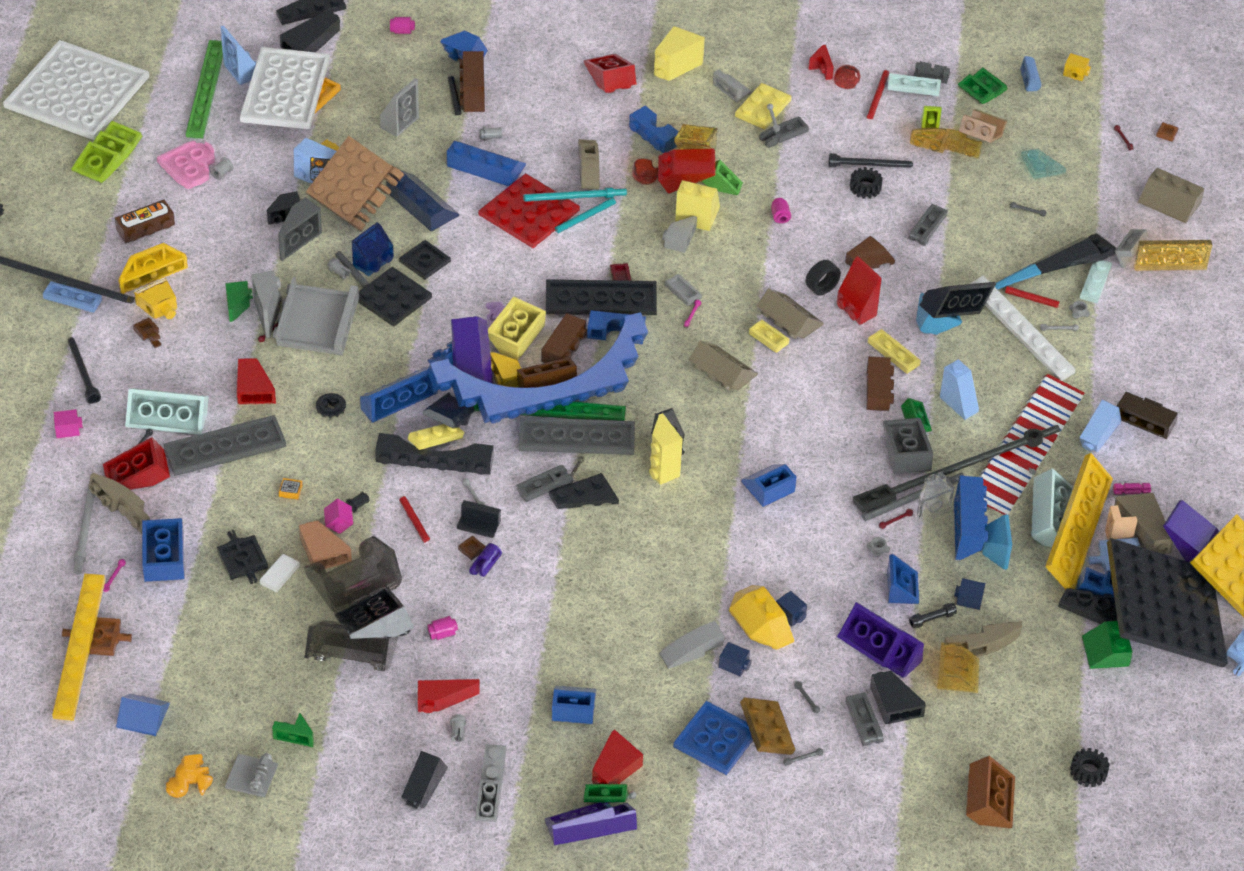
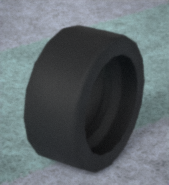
[805,260,841,295]

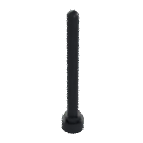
[828,153,913,168]
[68,337,101,404]

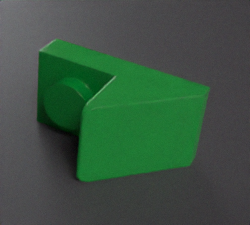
[272,713,314,747]

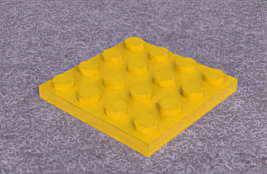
[1190,514,1244,617]

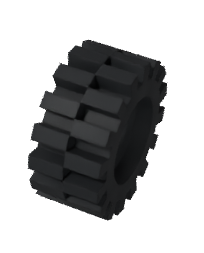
[850,167,883,199]
[1070,748,1110,787]

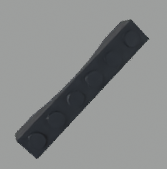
[375,433,494,475]

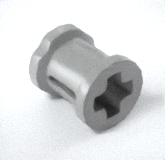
[210,157,234,180]

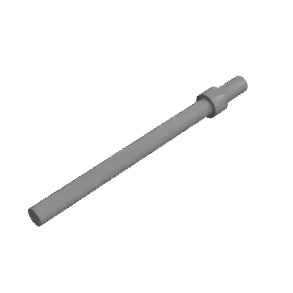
[74,484,95,574]

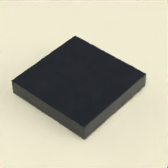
[399,240,451,280]

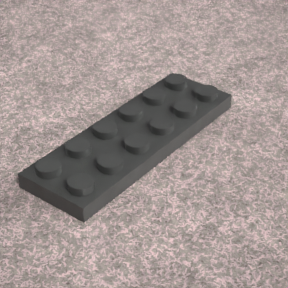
[163,415,287,476]
[519,417,635,455]

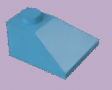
[916,293,962,335]
[982,515,1012,569]

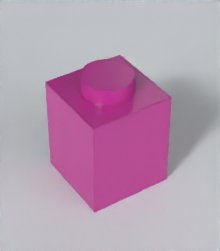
[53,409,83,438]
[324,498,353,534]

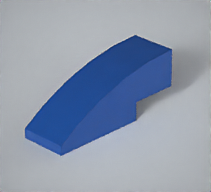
[1077,567,1114,597]

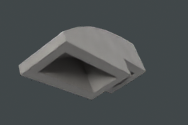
[660,621,724,669]

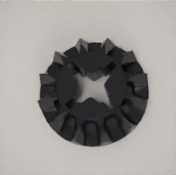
[316,393,346,418]

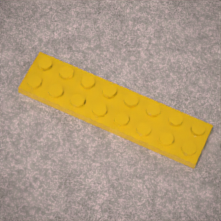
[1045,453,1113,590]

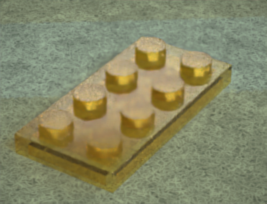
[1134,240,1212,271]

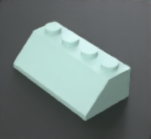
[125,388,209,435]
[1031,468,1073,547]

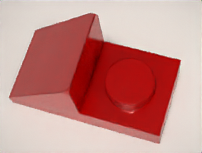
[809,44,834,80]

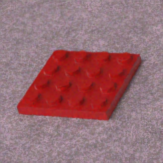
[479,173,580,248]

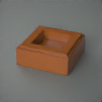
[1156,122,1179,142]

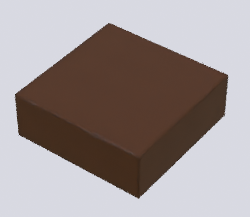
[458,535,486,561]

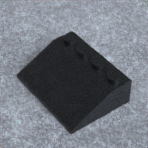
[334,587,414,639]

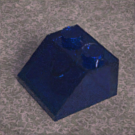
[352,222,394,277]

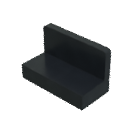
[457,500,501,538]

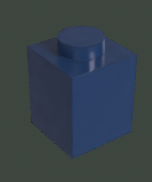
[954,578,986,610]
[776,590,807,627]
[719,642,752,677]

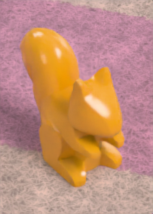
[165,754,213,798]

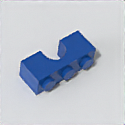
[629,106,681,153]
[587,310,646,345]

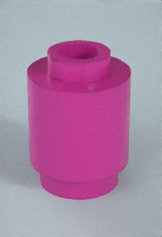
[390,17,415,34]
[771,198,791,223]
[427,616,458,640]

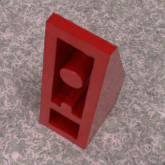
[418,679,480,713]

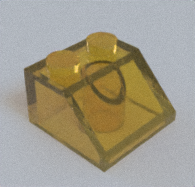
[937,643,979,693]

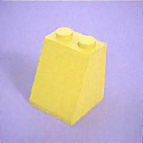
[654,26,705,81]
[675,180,720,231]

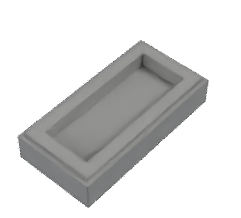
[665,274,702,306]

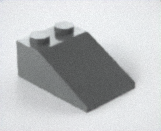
[278,198,322,261]
[883,418,933,474]

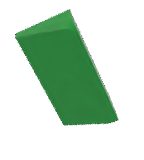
[901,398,932,432]
[583,784,628,802]

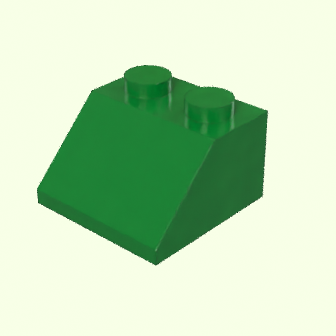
[1082,621,1133,669]

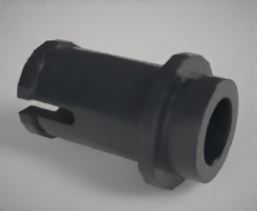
[346,491,370,513]

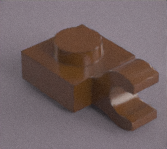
[133,317,162,348]

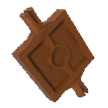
[62,617,132,656]

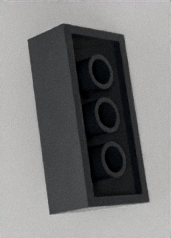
[919,282,996,318]

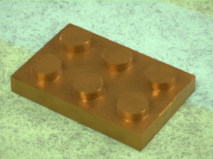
[740,697,796,755]

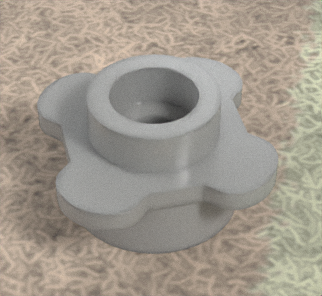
[1069,301,1090,318]
[867,537,890,557]

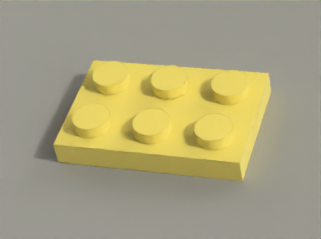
[735,83,791,130]

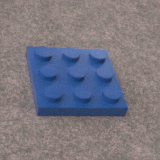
[673,701,753,776]

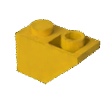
[490,352,521,388]

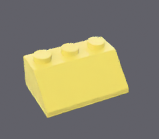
[488,297,546,360]
[649,413,682,485]

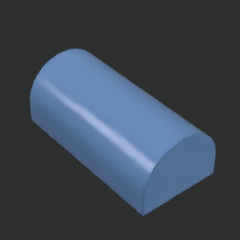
[1020,56,1041,91]

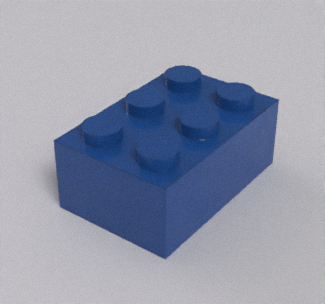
[142,518,185,582]

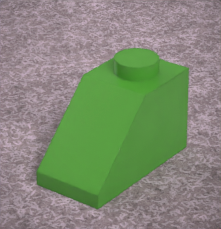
[703,159,743,195]

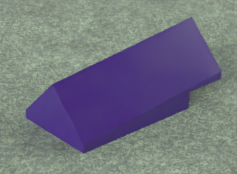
[451,316,493,384]
[837,602,924,678]
[544,802,637,846]

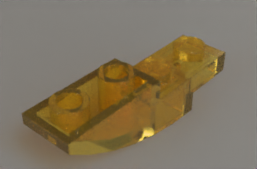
[910,128,982,159]

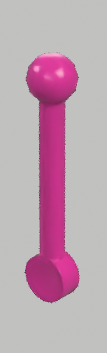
[684,300,701,328]
[103,559,126,592]

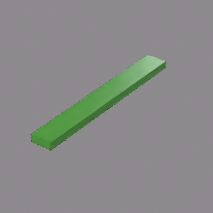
[186,40,223,139]

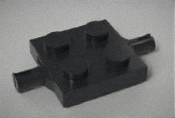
[217,530,268,584]

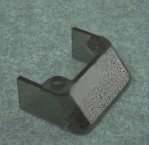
[304,620,398,671]

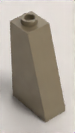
[1114,493,1173,554]

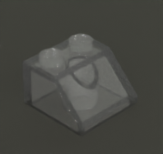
[916,472,955,526]

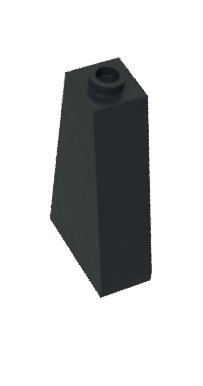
[280,9,340,53]

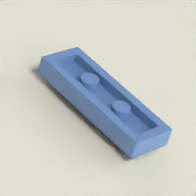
[43,281,102,313]

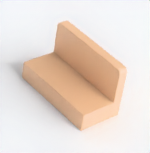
[1105,505,1137,540]

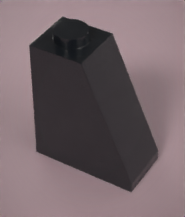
[870,671,926,725]
[401,751,448,810]

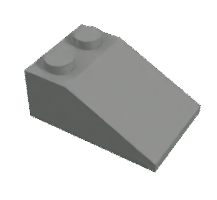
[380,78,419,137]
[251,270,282,338]

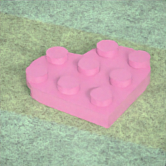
[157,141,215,189]

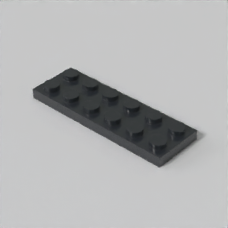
[546,279,657,315]

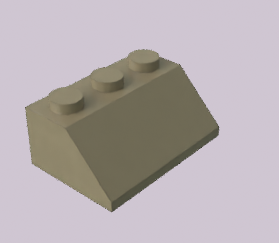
[1138,168,1205,223]
[757,288,824,339]
[689,341,758,391]

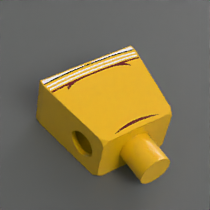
[134,277,177,319]

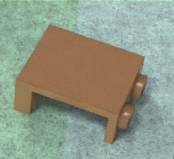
[959,109,1007,143]

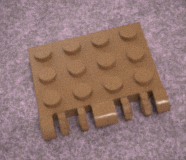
[306,136,404,231]

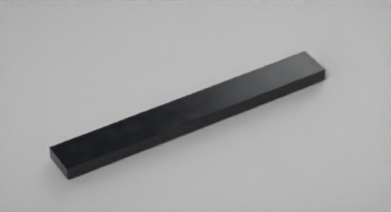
[0,256,135,304]

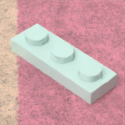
[887,73,941,96]
[1080,260,1112,304]

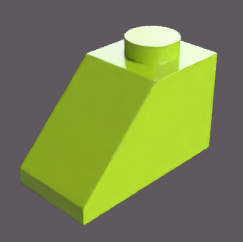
[921,106,942,134]

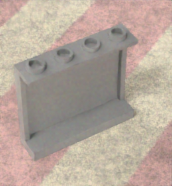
[273,277,359,355]

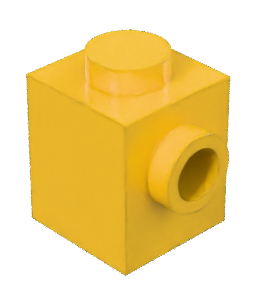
[1063,53,1091,81]

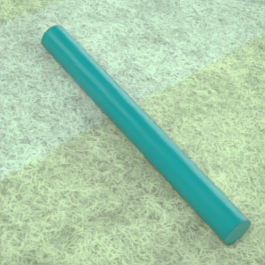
[555,198,616,234]

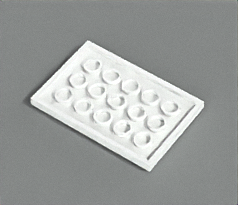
[240,47,330,130]

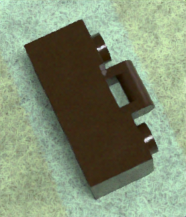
[1117,392,1178,439]

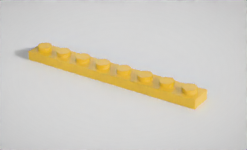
[52,573,106,721]

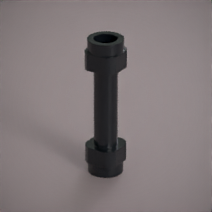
[909,603,957,628]

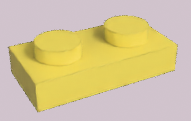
[749,320,789,353]

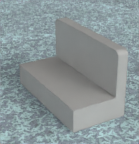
[713,69,751,102]
[1115,229,1148,268]

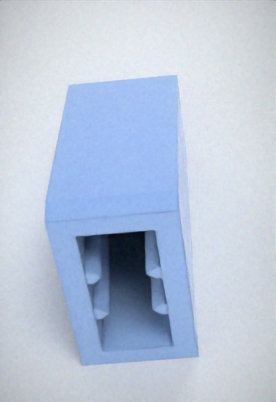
[940,359,979,420]
[1080,400,1121,452]

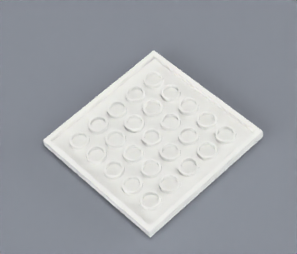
[3,40,149,140]

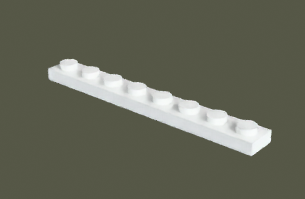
[970,276,1075,381]

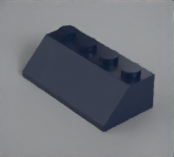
[386,170,459,232]

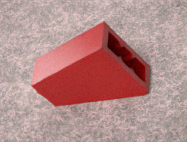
[237,358,276,404]
[592,729,643,784]

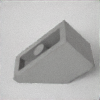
[662,216,697,253]

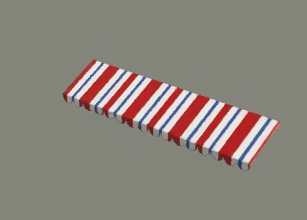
[979,374,1085,515]

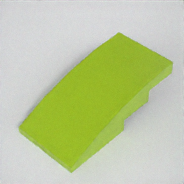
[71,121,143,183]

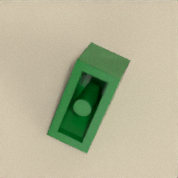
[225,281,253,322]

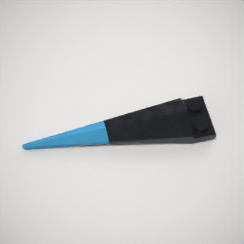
[995,233,1116,290]

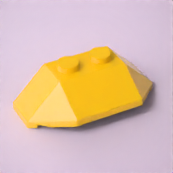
[118,242,188,294]
[729,585,794,650]

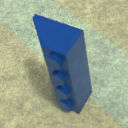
[447,141,526,186]
[360,367,438,423]
[954,475,988,560]

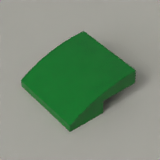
[958,67,1008,104]

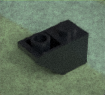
[266,191,301,225]

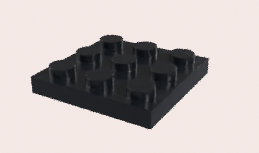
[358,266,432,327]

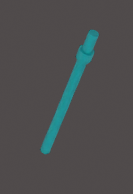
[523,187,627,202]

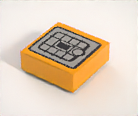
[279,478,303,500]

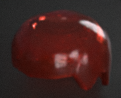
[834,64,861,89]
[632,158,658,185]

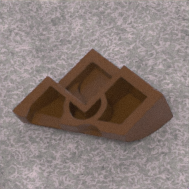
[845,236,895,269]

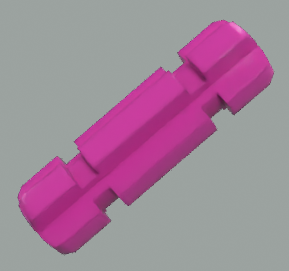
[1113,483,1151,495]

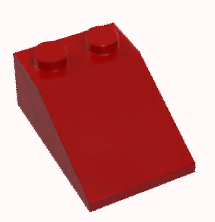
[583,54,637,93]
[658,148,715,193]
[837,256,882,325]
[103,437,170,490]

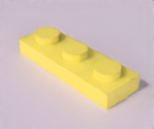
[868,329,921,374]
[408,424,464,450]

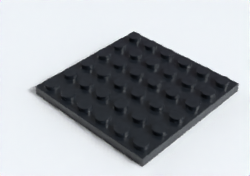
[1107,538,1228,667]

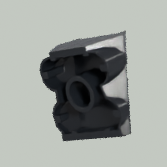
[422,392,475,428]

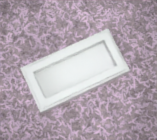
[260,554,300,592]

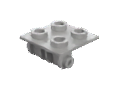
[225,753,278,797]

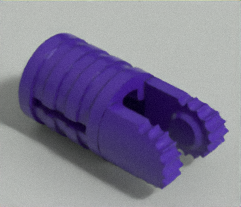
[469,543,502,577]

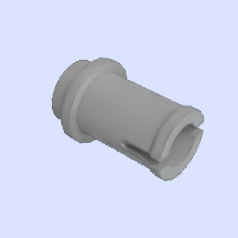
[480,127,502,141]
[327,258,351,279]
[450,714,466,742]

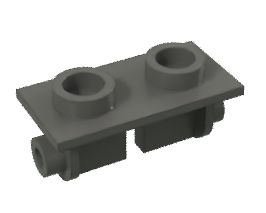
[914,61,950,84]

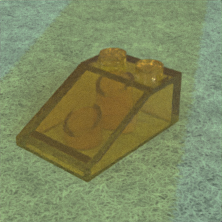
[674,124,718,150]

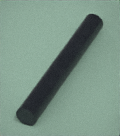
[448,76,462,115]

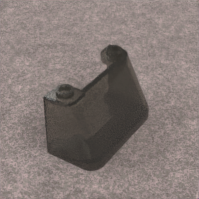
[304,536,402,613]

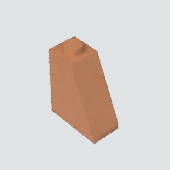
[299,520,352,572]

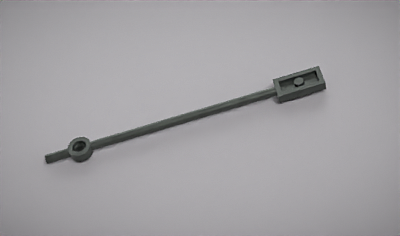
[853,425,1060,513]

